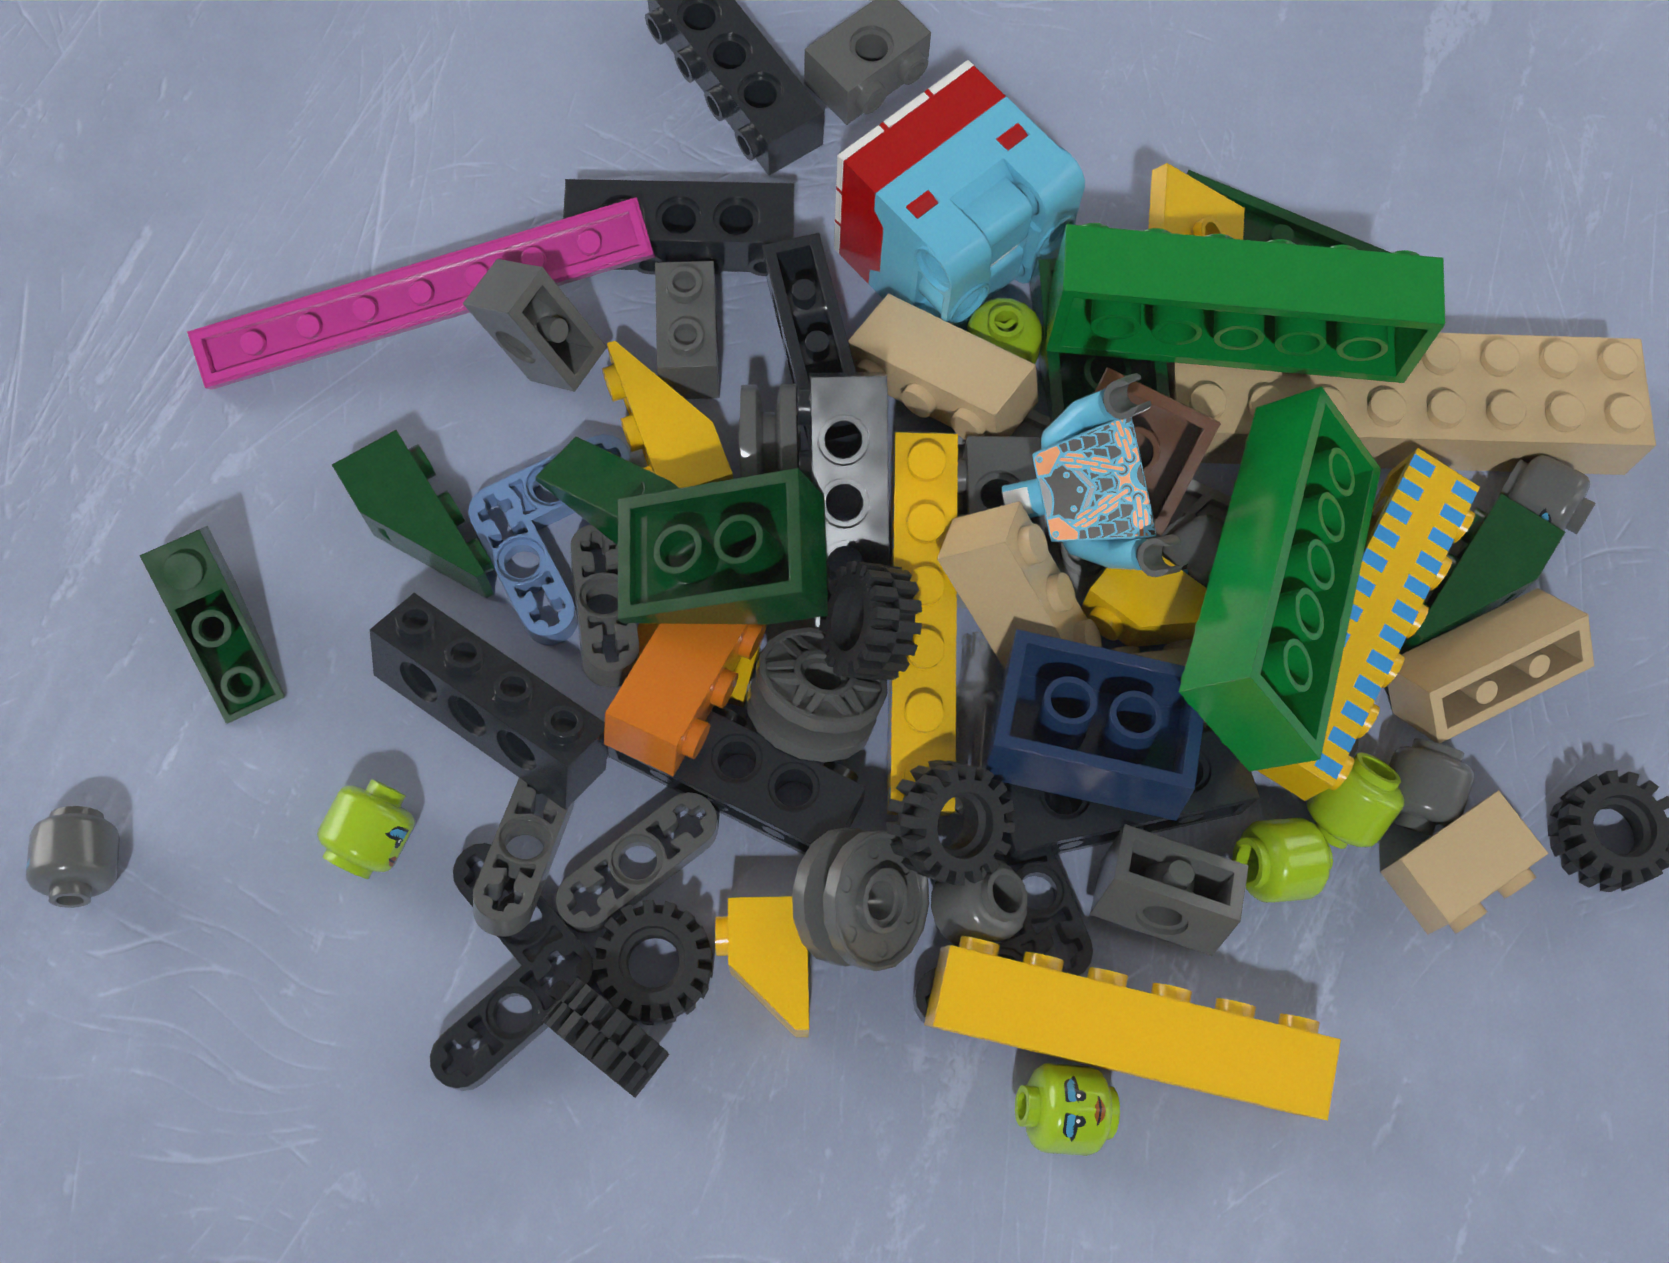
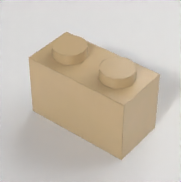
[1380,790,1549,935]

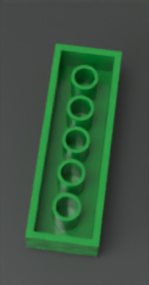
[1046,223,1445,383]
[1179,386,1381,772]

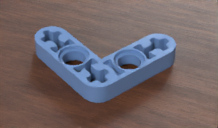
[468,434,632,646]

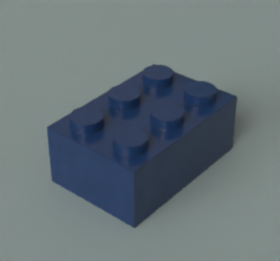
[985,629,1204,821]

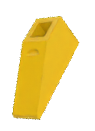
[602,341,733,488]

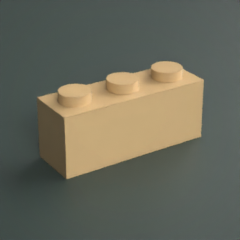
[848,293,1038,440]
[937,501,1102,669]
[1388,588,1594,744]

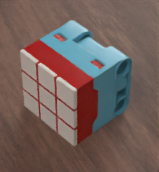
[834,60,1085,331]

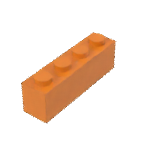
[604,624,766,776]

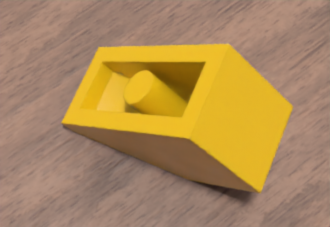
[1081,556,1207,647]
[715,896,809,1038]

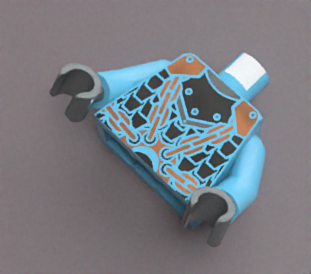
[1002,373,1182,577]

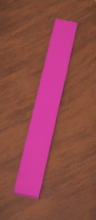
[187,197,655,390]

